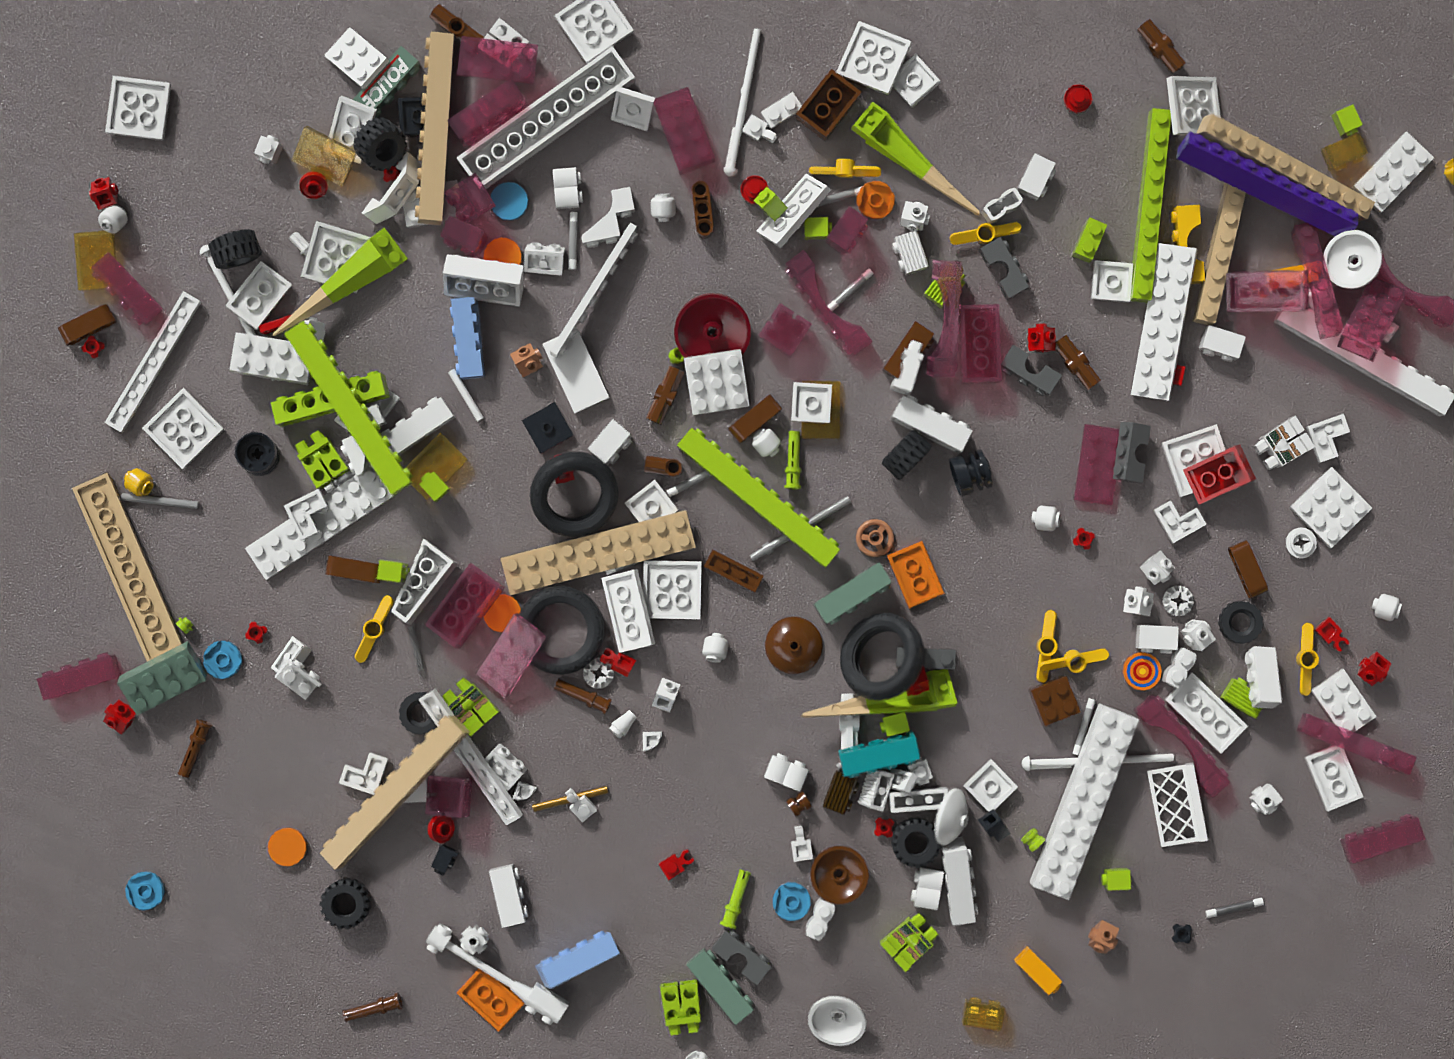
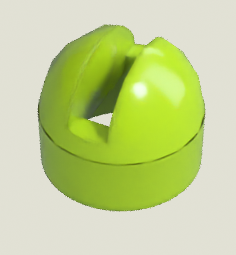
[668,347,684,364]

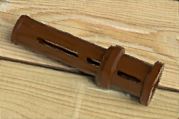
[554,678,612,715]
[177,719,213,778]
[343,992,403,1022]

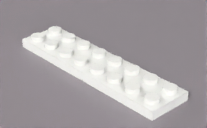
[1131,243,1198,401]
[245,465,394,580]

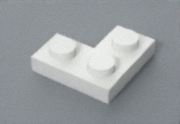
[1306,414,1350,463]
[284,489,328,541]
[1153,501,1206,543]
[339,752,389,795]

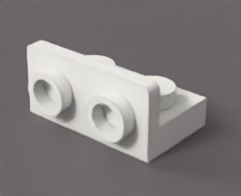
[524,243,565,275]
[275,658,322,700]
[485,744,528,791]

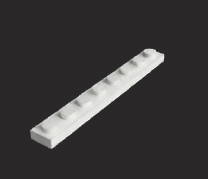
[550,223,638,358]
[105,291,201,433]
[419,688,523,825]

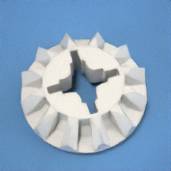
[1286,528,1317,558]
[1163,586,1194,616]
[583,658,614,689]

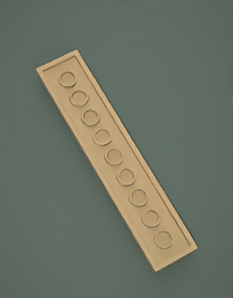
[72,473,183,662]
[500,510,696,595]

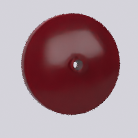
[674,293,751,358]

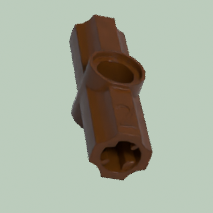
[429,4,484,52]
[1136,19,1186,74]
[1055,335,1101,390]
[646,366,684,425]

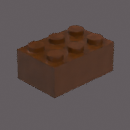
[795,69,862,141]

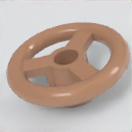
[856,519,894,557]

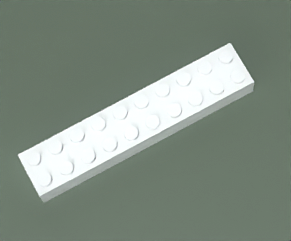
[457,46,636,193]
[1030,703,1139,900]

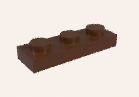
[704,549,764,592]

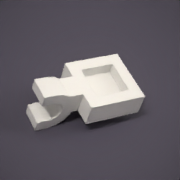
[742,115,777,144]
[565,788,597,822]
[791,825,813,862]

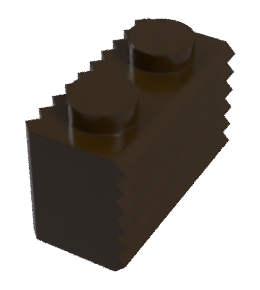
[822,769,860,815]

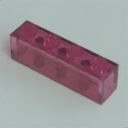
[91,252,163,326]
[37,652,121,701]
[1340,814,1425,864]

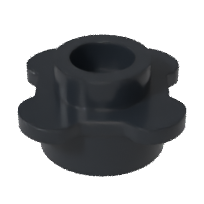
[1172,924,1192,944]

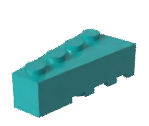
[838,729,920,778]

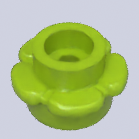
[176,617,194,634]

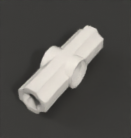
[839,693,859,749]

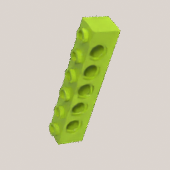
[271,371,390,427]

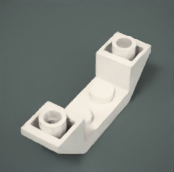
[362,152,421,224]

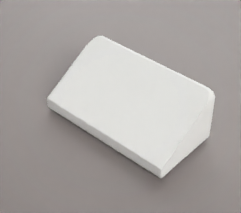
[271,636,311,673]

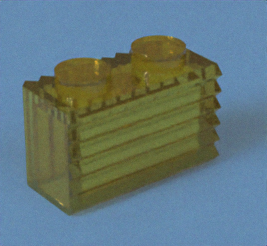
[1321,132,1369,172]
[961,997,1005,1031]

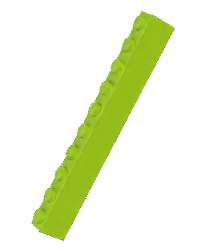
[1130,108,1171,303]
[284,321,413,496]
[677,428,840,569]

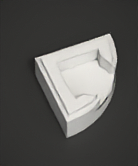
[643,731,662,751]
[512,781,537,800]

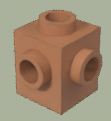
[510,343,543,377]
[1088,920,1119,954]

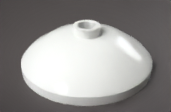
[1323,230,1382,289]
[935,788,968,846]
[808,996,866,1046]

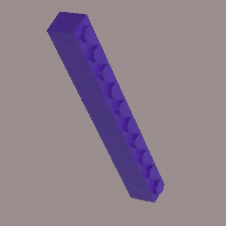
[1176,131,1358,236]

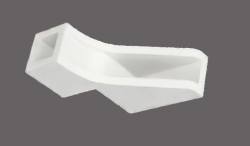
[582,187,635,248]
[341,404,387,477]

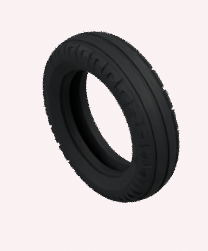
[530,452,619,537]
[516,586,604,675]
[840,613,925,700]

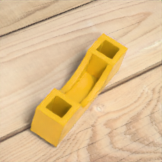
[1171,205,1205,284]

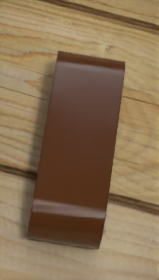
[692,181,713,239]
[58,304,116,346]
[728,394,782,444]
[1228,540,1268,599]
[325,555,380,584]

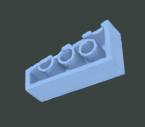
[450,297,485,379]
[535,930,620,989]

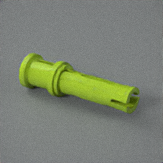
[784,431,802,490]
[719,869,751,929]

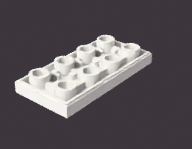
[542,328,609,413]

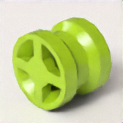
[1021,828,1045,852]

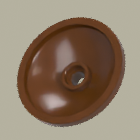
[765,617,823,674]
[810,846,869,904]

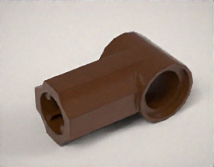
[644,456,683,477]

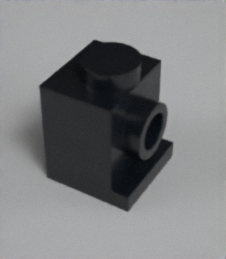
[978,809,1011,843]
[431,844,460,876]

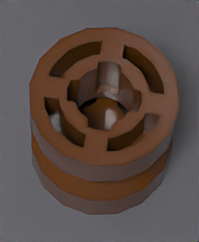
[786,791,812,817]

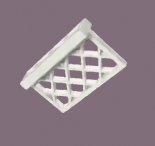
[1147,763,1208,847]

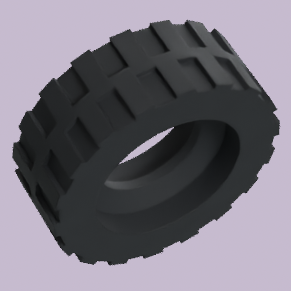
[1218,601,1264,644]
[399,692,437,735]

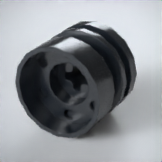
[235,432,280,476]
[949,449,993,497]

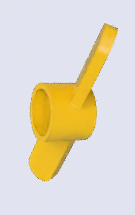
[809,159,882,177]
[949,222,1021,245]
[355,595,394,663]
[1036,610,1058,683]
[1296,623,1319,696]
[1039,649,1109,673]

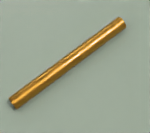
[532,786,609,812]

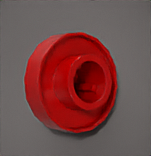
[1063,84,1092,113]
[299,172,328,199]
[741,176,769,204]
[428,814,455,843]

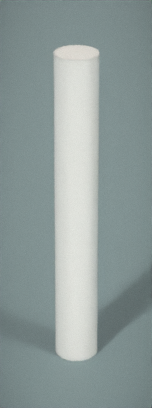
[448,369,484,422]

